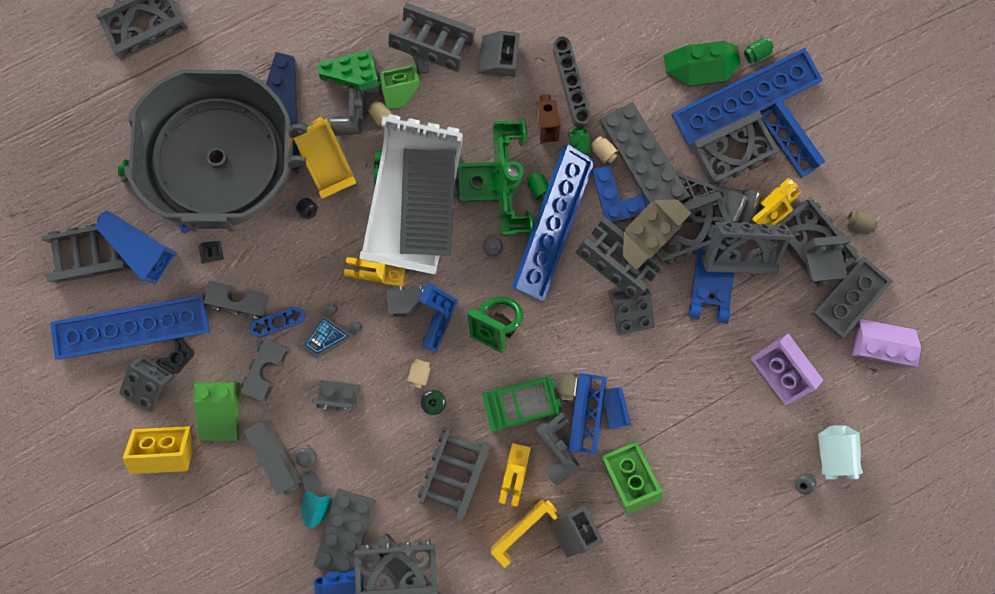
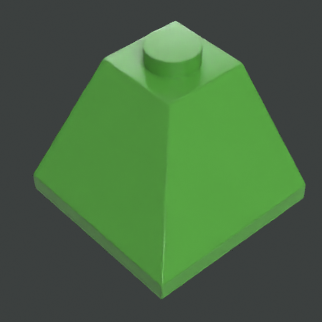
[379,64,420,109]

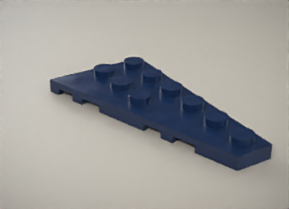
[266,52,300,173]

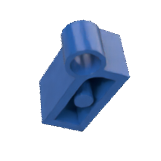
[314,570,363,594]

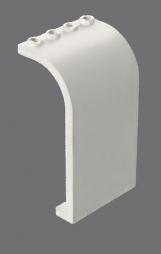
[359,114,463,274]

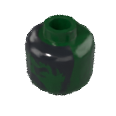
[421,390,446,415]

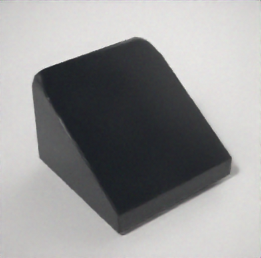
[199,241,224,264]

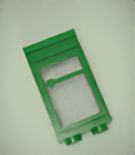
[482,376,562,432]

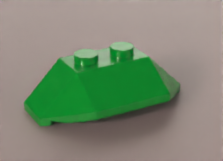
[664,41,740,87]

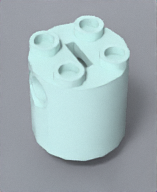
[818,425,863,479]

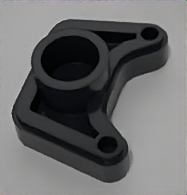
[156,338,194,374]

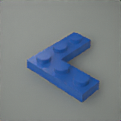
[591,165,649,223]
[419,283,458,353]

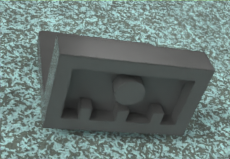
[803,235,851,282]
[608,284,655,335]
[119,355,175,413]
[312,380,360,412]

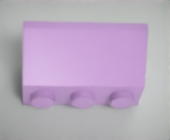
[852,319,921,368]
[751,333,823,406]

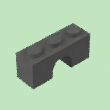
[204,281,270,319]
[241,338,290,401]

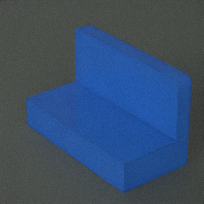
[604,387,631,429]

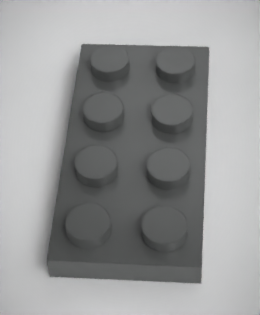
[812,256,893,339]
[314,488,376,573]

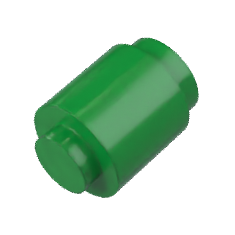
[744,37,774,64]
[526,172,549,201]

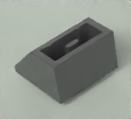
[478,31,520,77]
[387,286,424,317]
[549,503,604,557]

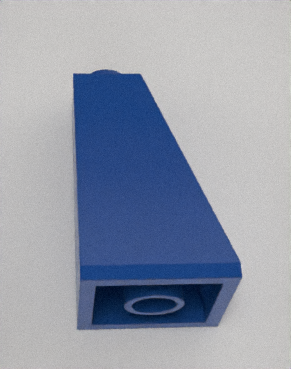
[95,210,177,284]

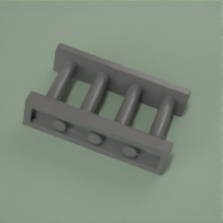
[388,2,476,72]
[41,224,131,284]
[417,428,491,520]

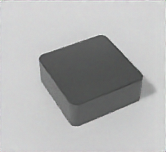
[301,471,321,491]

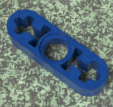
[250,307,305,337]

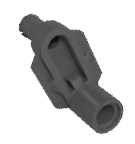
[330,81,382,136]
[537,412,581,485]

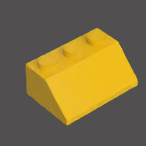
[122,426,192,474]

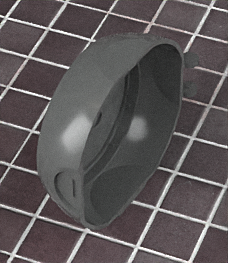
[125,70,307,232]

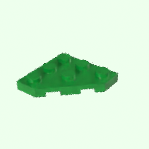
[317,50,379,91]

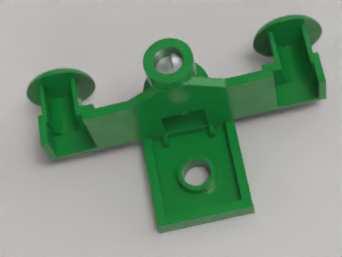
[457,117,535,239]

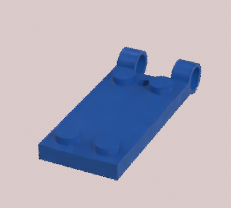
[688,226,737,324]

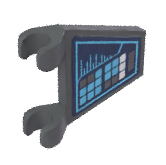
[302,304,362,357]

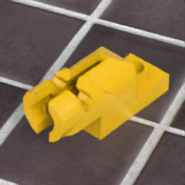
[751,178,801,225]
[344,257,406,286]
[498,443,531,507]

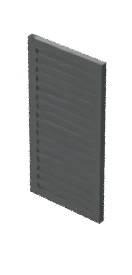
[400,148,455,256]

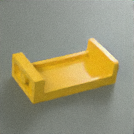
[293,117,357,198]
[491,499,558,568]

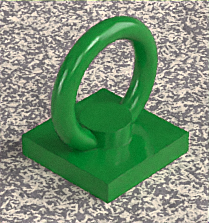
[467,297,523,353]

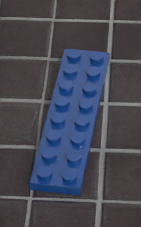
[671,48,823,148]
[511,145,595,301]
[50,295,210,360]

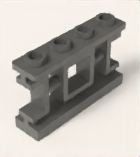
[575,217,664,301]

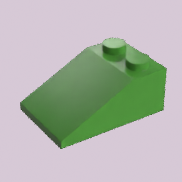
[194,382,239,441]
[601,441,663,515]

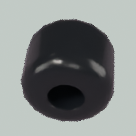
[296,198,318,219]

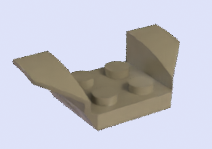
[623,200,691,270]

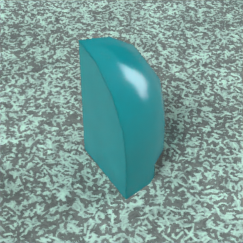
[301,491,332,528]

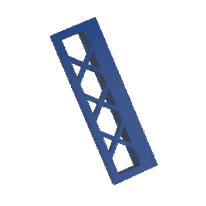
[761,100,826,178]
[569,373,607,454]

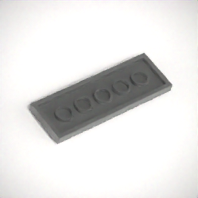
[600,102,690,204]

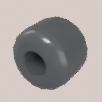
[484,237,502,257]
[296,448,317,468]
[795,473,817,495]

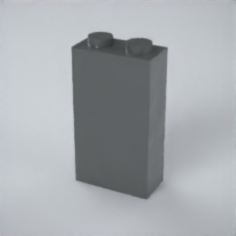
[244,420,302,495]

